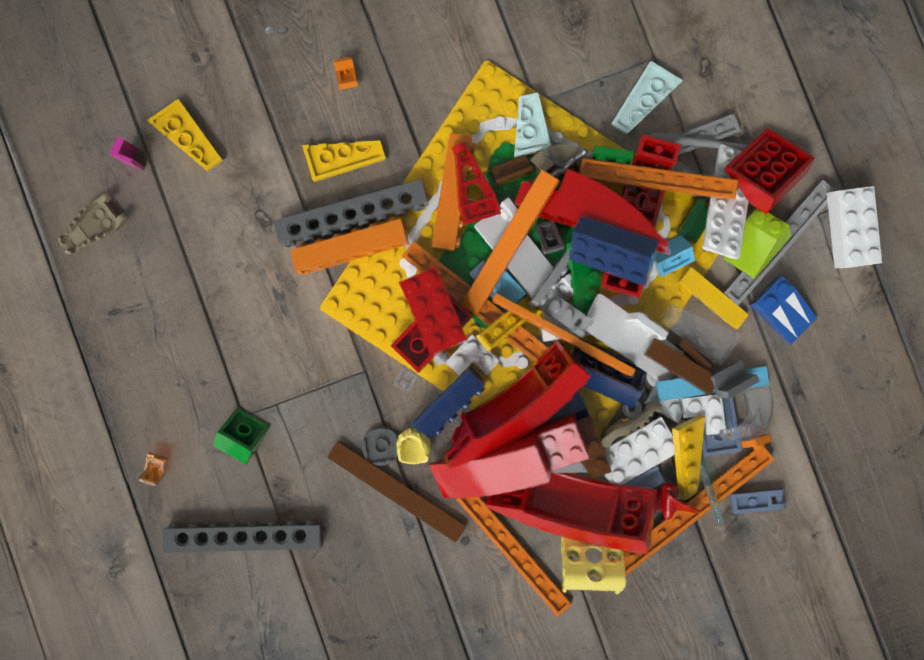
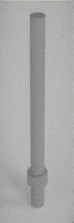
[650,133,748,151]

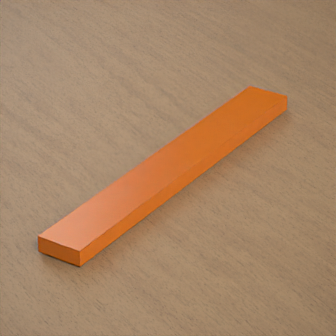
[580,158,738,200]
[461,170,560,316]
[492,293,636,376]
[456,497,572,617]

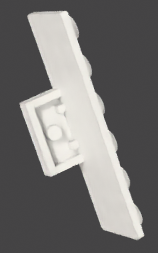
[702,144,748,260]
[586,294,684,381]

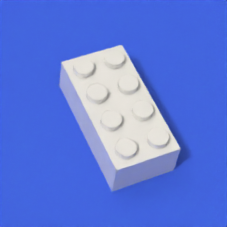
[826,186,882,268]
[603,416,675,485]

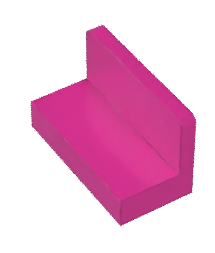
[110,136,144,171]

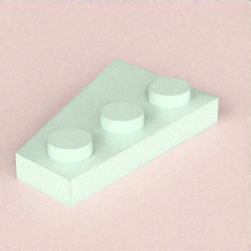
[514,92,551,158]

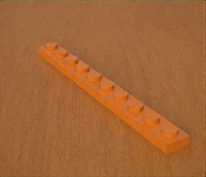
[402,241,549,363]
[610,448,774,576]

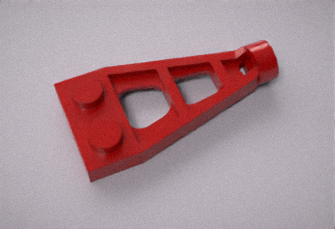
[452,143,501,225]

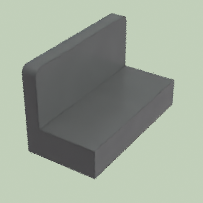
[710,360,760,399]

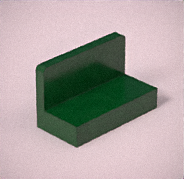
[676,197,709,244]

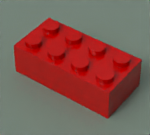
[399,266,468,356]
[390,292,473,373]

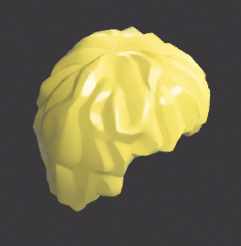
[396,428,431,464]

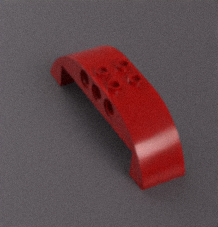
[600,135,681,298]

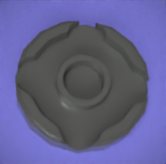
[362,427,398,466]

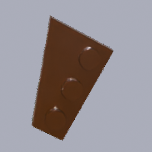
[577,416,612,478]

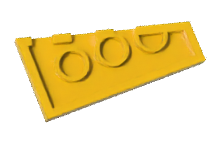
[302,140,386,182]

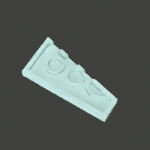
[610,61,683,135]

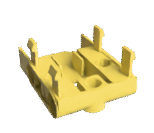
[561,537,626,594]

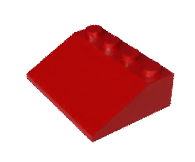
[724,127,815,215]

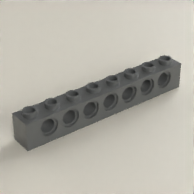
[273,179,429,247]
[163,519,322,553]

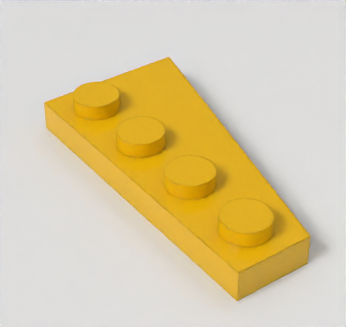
[147,99,223,172]
[672,415,705,501]

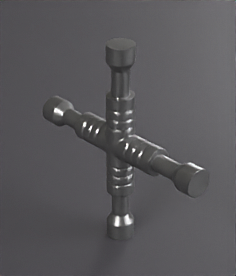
[542,147,589,178]

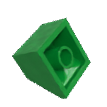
[213,407,270,465]

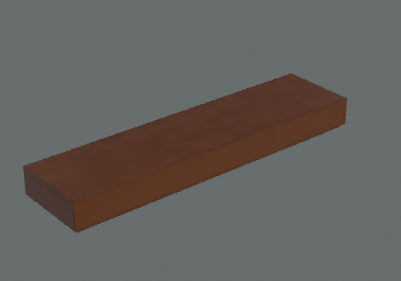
[644,338,714,395]

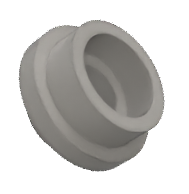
[433,350,450,366]

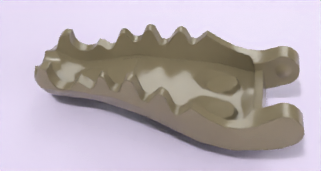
[58,192,128,255]
[600,401,663,448]

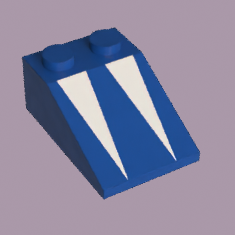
[749,276,817,345]

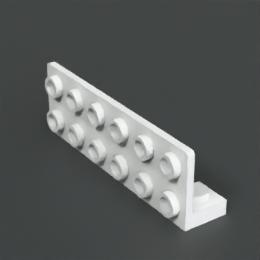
[474,197,574,316]

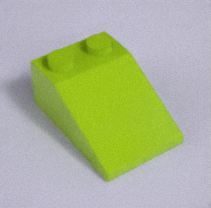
[724,208,791,279]

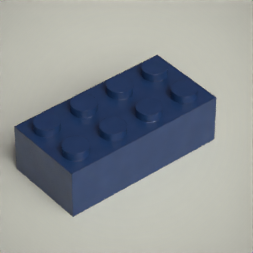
[569,216,659,285]

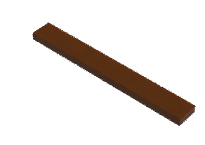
[327,441,466,543]

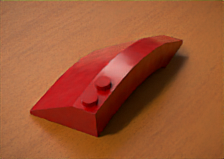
[444,340,591,469]
[485,470,657,554]

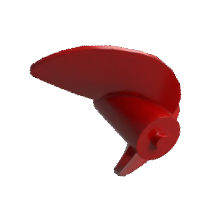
[655,482,700,520]

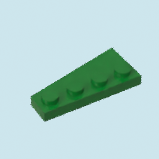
[566,243,602,325]

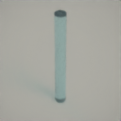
[700,455,724,524]

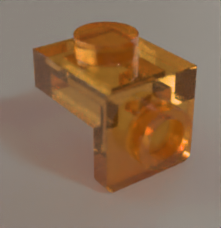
[138,452,168,487]

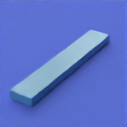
[655,366,770,401]

